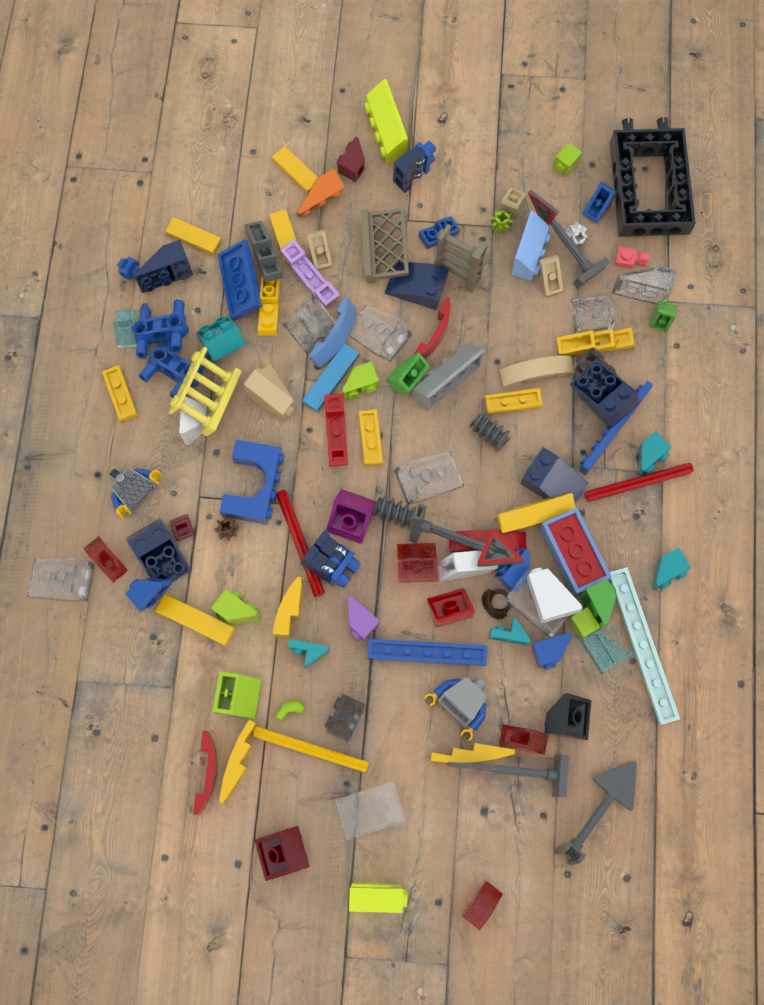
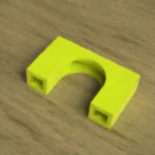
[349,883,407,913]

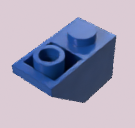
[495,548,530,593]

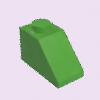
[649,300,677,332]
[386,353,430,393]

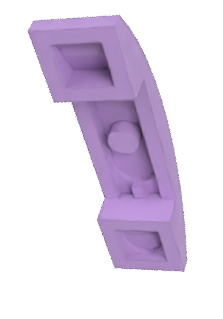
[280,239,340,307]

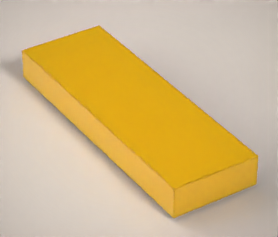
[272,146,318,194]
[269,209,297,263]
[165,217,222,255]
[102,365,138,422]
[484,388,543,415]
[359,409,383,466]

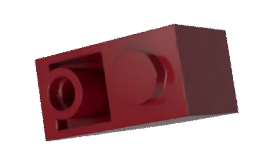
[337,136,365,182]

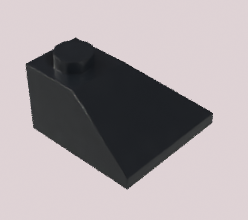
[544,693,591,740]

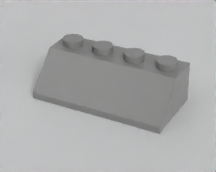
[412,343,485,411]

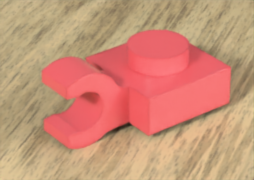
[615,246,649,269]

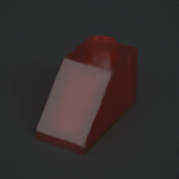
[83,536,128,583]
[499,724,549,755]
[461,881,503,931]

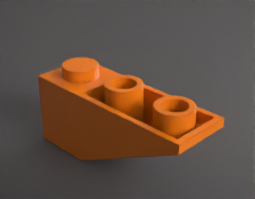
[296,169,345,216]

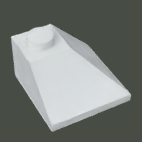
[179,397,210,445]

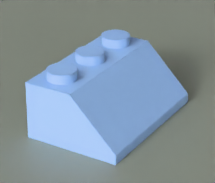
[511,211,551,281]

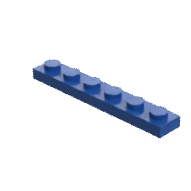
[580,381,653,475]
[367,639,487,666]

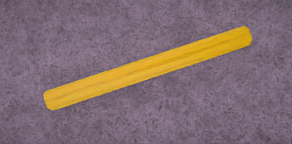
[252,727,369,772]

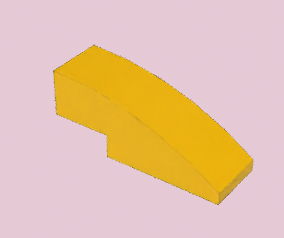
[273,577,303,638]

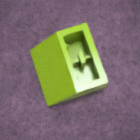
[211,589,261,626]
[212,671,262,720]

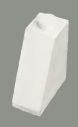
[436,551,498,582]
[527,568,582,623]

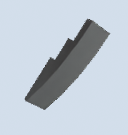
[245,221,283,282]

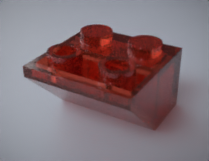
[397,543,438,583]

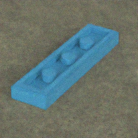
[302,343,360,413]

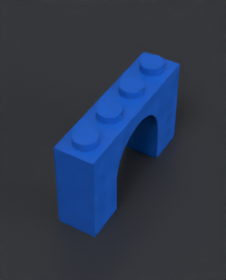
[220,440,284,525]

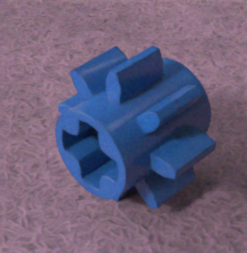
[117,257,140,280]

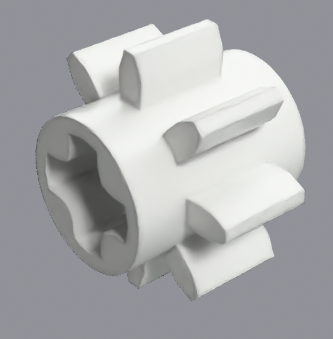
[565,222,588,245]

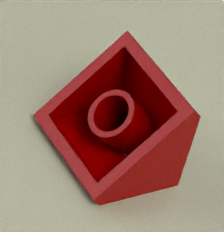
[427,588,475,628]

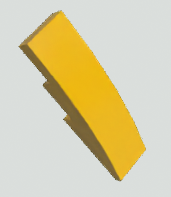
[557,328,635,356]
[497,493,576,533]
[155,594,235,646]
[219,720,258,804]
[430,743,515,764]

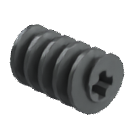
[469,411,511,452]
[373,495,416,529]

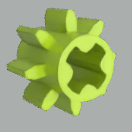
[490,210,513,233]

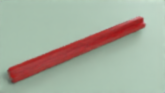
[584,463,694,502]
[276,490,325,597]

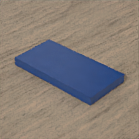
[218,239,262,321]

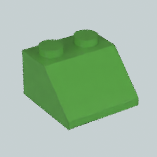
[579,579,617,631]

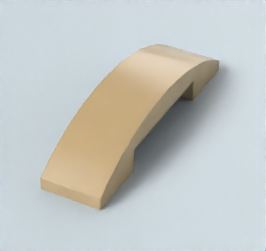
[499,356,575,388]

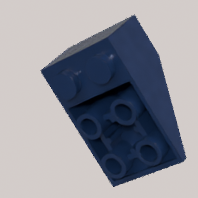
[134,240,193,293]
[570,360,639,428]
[127,518,192,581]

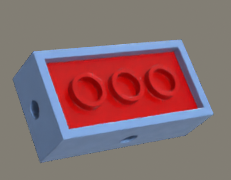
[539,508,612,597]

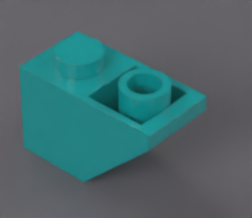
[637,431,672,476]
[652,548,691,590]

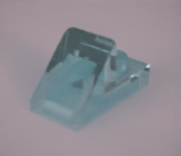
[113,309,136,347]

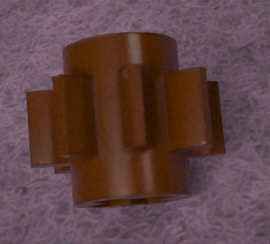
[214,516,239,541]

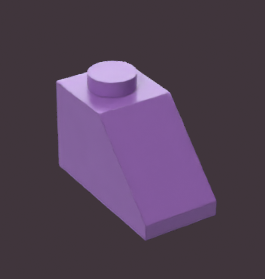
[348,595,380,642]

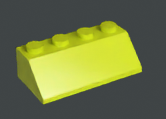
[364,79,408,164]

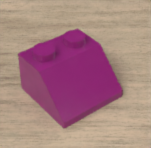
[326,489,377,544]

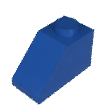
[125,578,174,611]
[531,632,573,670]

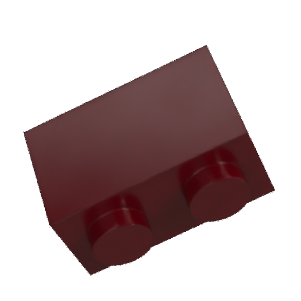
[254,826,310,881]

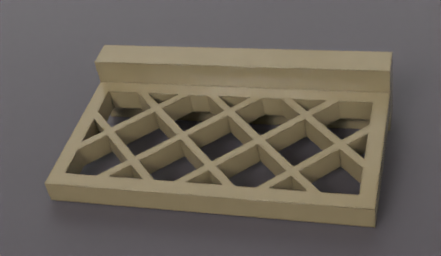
[360,207,409,284]

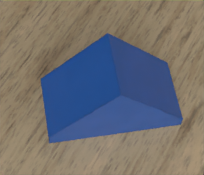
[582,182,617,223]

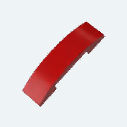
[414,297,451,359]
[324,394,348,467]
[449,530,526,552]
[193,730,218,815]

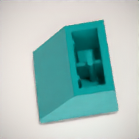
[196,316,246,362]

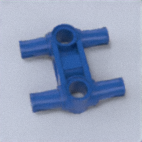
[132,300,189,359]
[139,340,211,398]

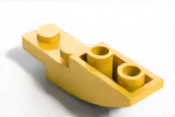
[258,275,280,336]

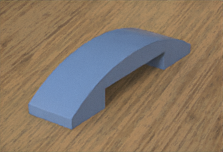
[308,297,356,368]

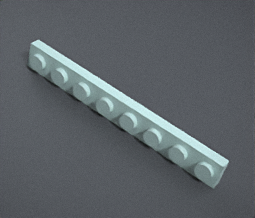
[610,567,680,725]

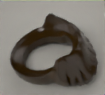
[481,589,512,620]

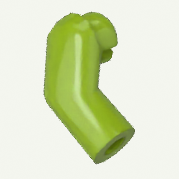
[274,700,304,721]

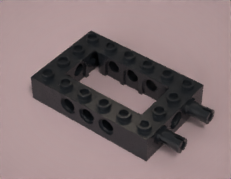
[610,117,696,237]

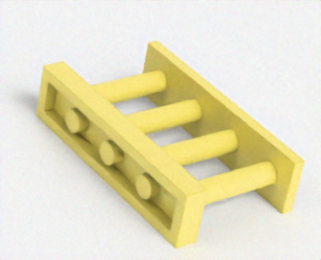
[168,347,242,436]

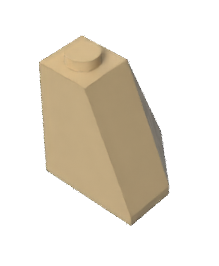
[244,362,295,421]

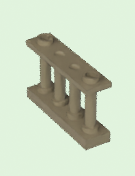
[434,224,488,293]

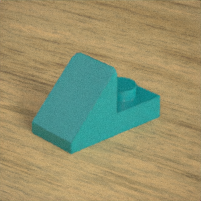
[489,617,530,646]
[288,639,329,668]

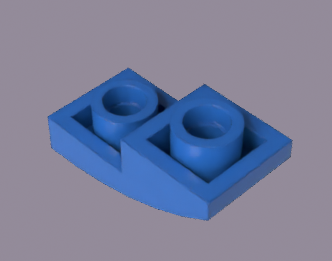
[418,216,460,249]

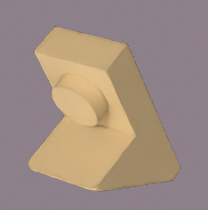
[500,187,526,219]
[306,229,332,269]
[538,255,563,296]

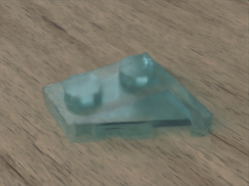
[580,629,635,674]

